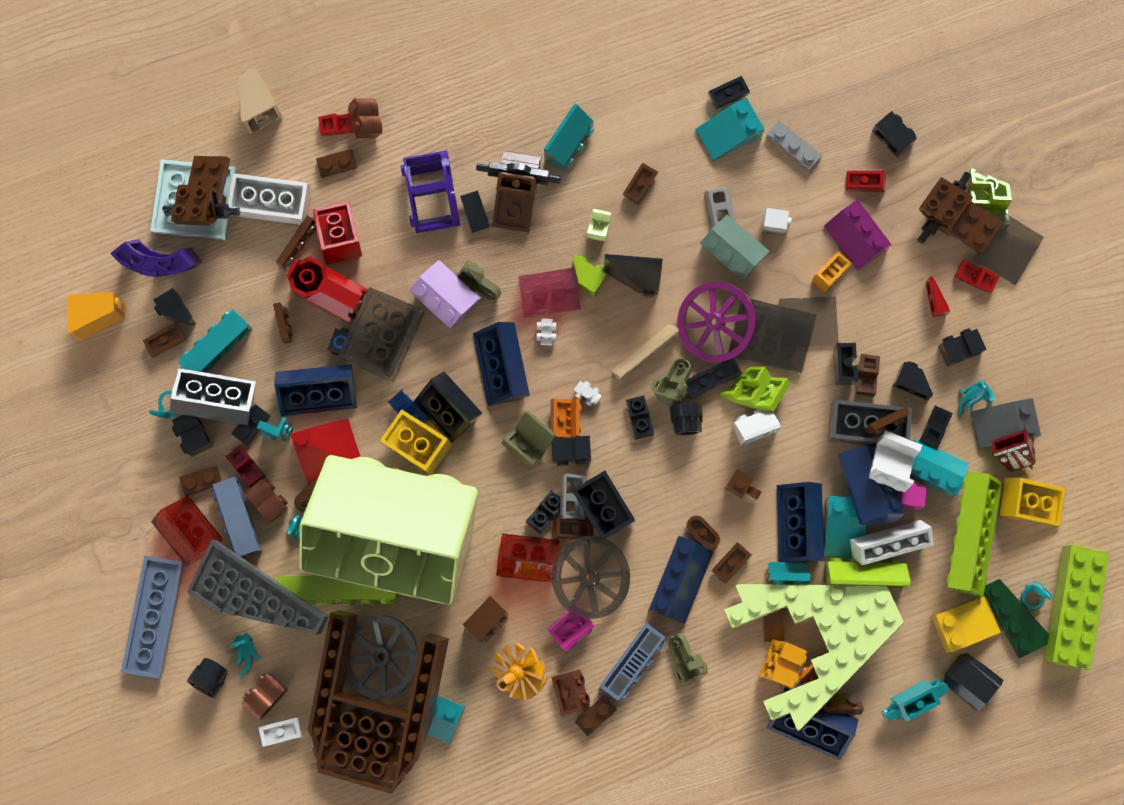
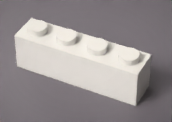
[850,520,934,565]

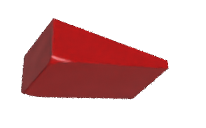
[846,170,886,192]
[926,276,950,317]

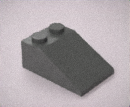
[971,398,1041,449]

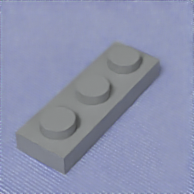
[766,121,822,171]

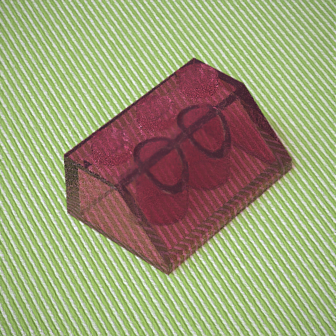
[518,268,580,318]

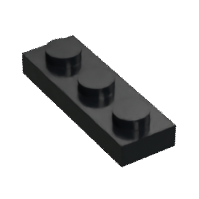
[686,358,742,400]

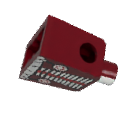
[992,429,1036,473]

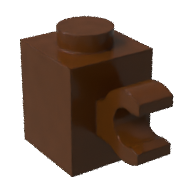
[725,470,762,500]

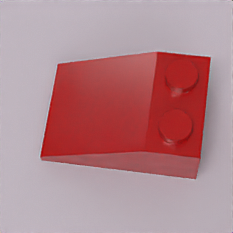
[313,201,363,265]

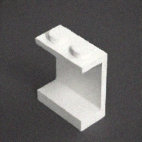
[869,431,922,492]

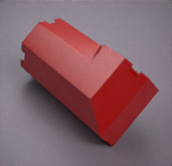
[287,256,370,325]

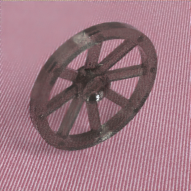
[552,536,630,619]

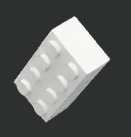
[228,173,311,225]

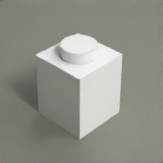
[762,208,791,234]

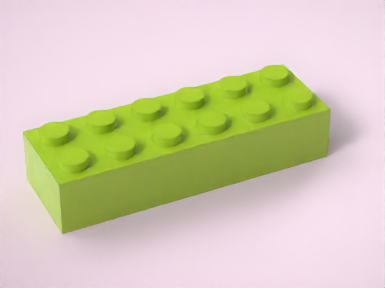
[947,472,1002,597]
[1044,545,1109,670]
[276,576,399,605]

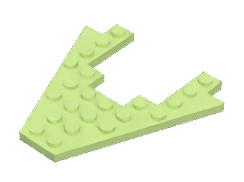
[724,584,904,731]

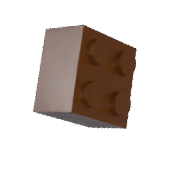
[463,596,508,642]

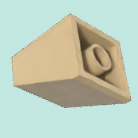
[239,67,283,135]

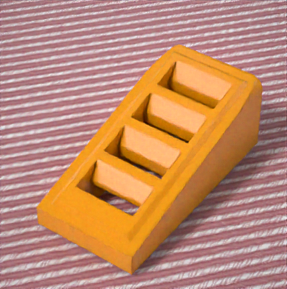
[812,251,853,292]

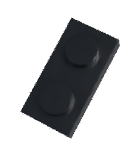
[708,76,750,109]
[231,404,271,446]

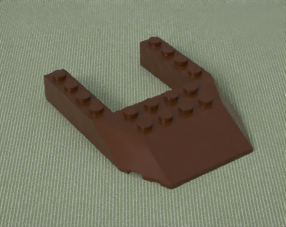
[308,610,449,794]

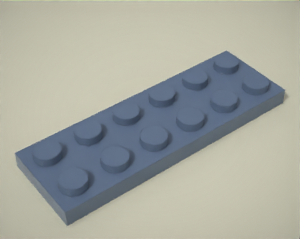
[121,556,184,679]

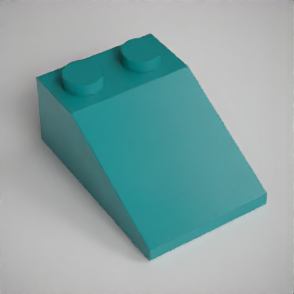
[696,97,765,161]
[824,496,867,558]

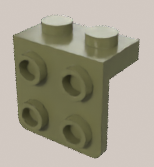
[501,411,556,468]

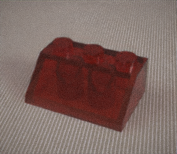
[151,496,224,567]
[496,533,560,583]

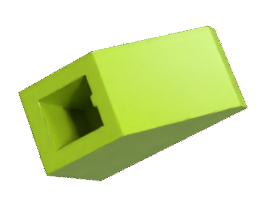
[573,255,607,297]

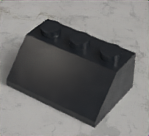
[413,371,482,443]
[572,470,635,540]

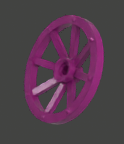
[677,282,756,362]

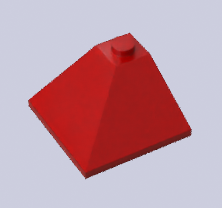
[290,419,361,484]

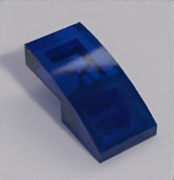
[388,389,429,424]

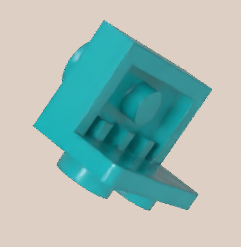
[257,417,293,442]
[768,562,810,585]

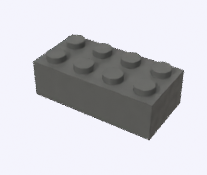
[170,368,256,425]
[828,399,912,445]

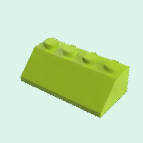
[825,558,911,588]

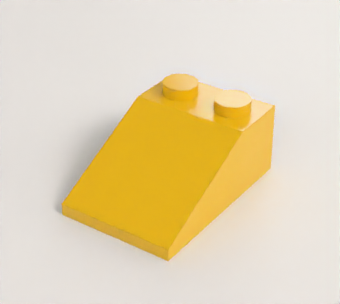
[380,409,452,475]
[1000,478,1065,526]
[931,596,1001,653]

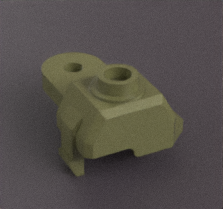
[457,260,501,301]
[651,357,692,405]
[668,633,708,686]

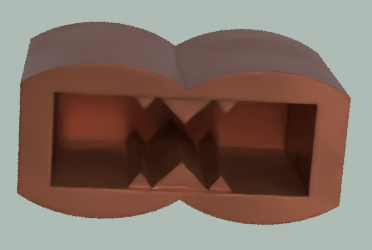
[348,98,382,138]
[244,479,288,524]
[241,673,288,720]

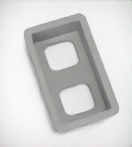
[704,187,735,229]
[560,474,586,519]

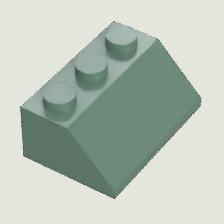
[700,215,770,281]

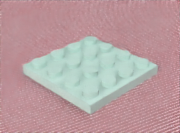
[150,159,236,241]

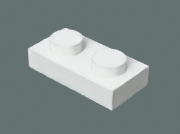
[258,717,303,747]

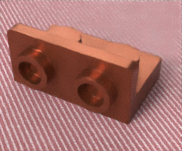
[551,670,590,716]

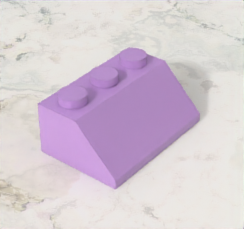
[409,260,481,329]

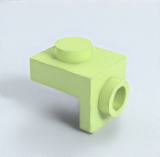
[587,209,611,242]

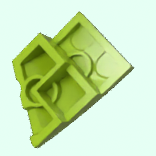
[968,169,1012,228]
[719,366,790,411]

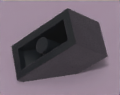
[153,288,196,325]
[892,361,933,401]

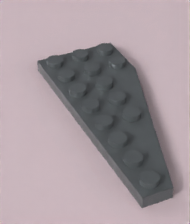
[187,540,329,634]

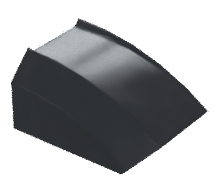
[944,653,1004,711]

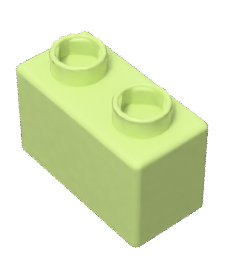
[299,455,478,605]

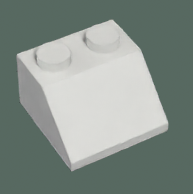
[733,410,781,446]

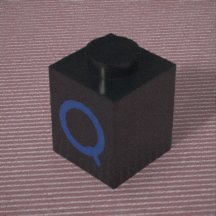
[327,328,356,359]

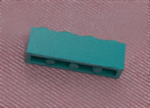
[178,309,252,373]

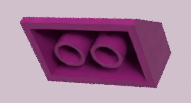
[824,199,892,271]

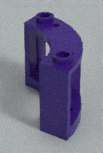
[400,150,461,233]
[110,239,203,277]

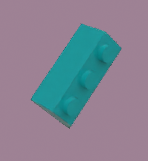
[544,103,594,172]
[910,438,969,498]

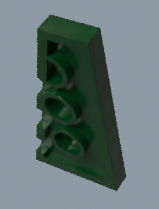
[984,579,1049,658]

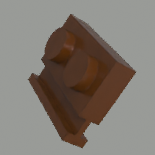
[866,407,910,435]

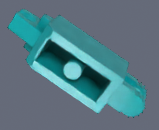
[881,679,949,722]

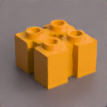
[759,639,807,689]

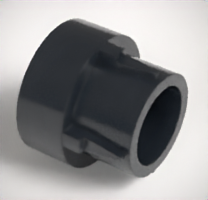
[669,403,703,435]
[186,658,228,698]

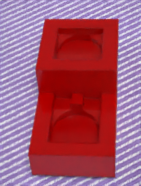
[318,113,354,136]
[954,259,1000,293]

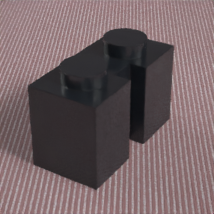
[872,111,917,158]
[938,328,987,367]
[833,343,858,385]
[172,415,213,457]
[551,435,591,466]

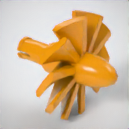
[492,643,547,701]

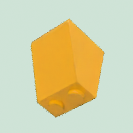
[67,292,126,340]

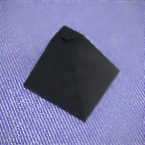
[603,254,663,297]

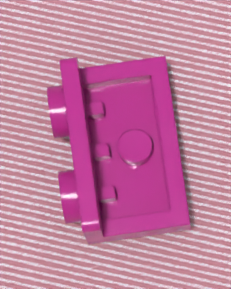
[547,604,595,651]

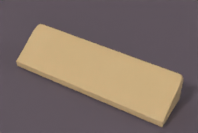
[612,324,679,381]

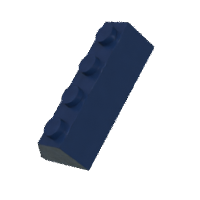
[473,322,530,406]
[274,364,357,416]
[838,444,905,525]
[777,482,824,562]
[648,536,713,625]
[767,687,858,760]

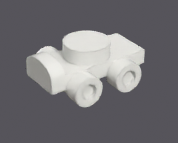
[537,319,556,346]
[573,380,602,407]

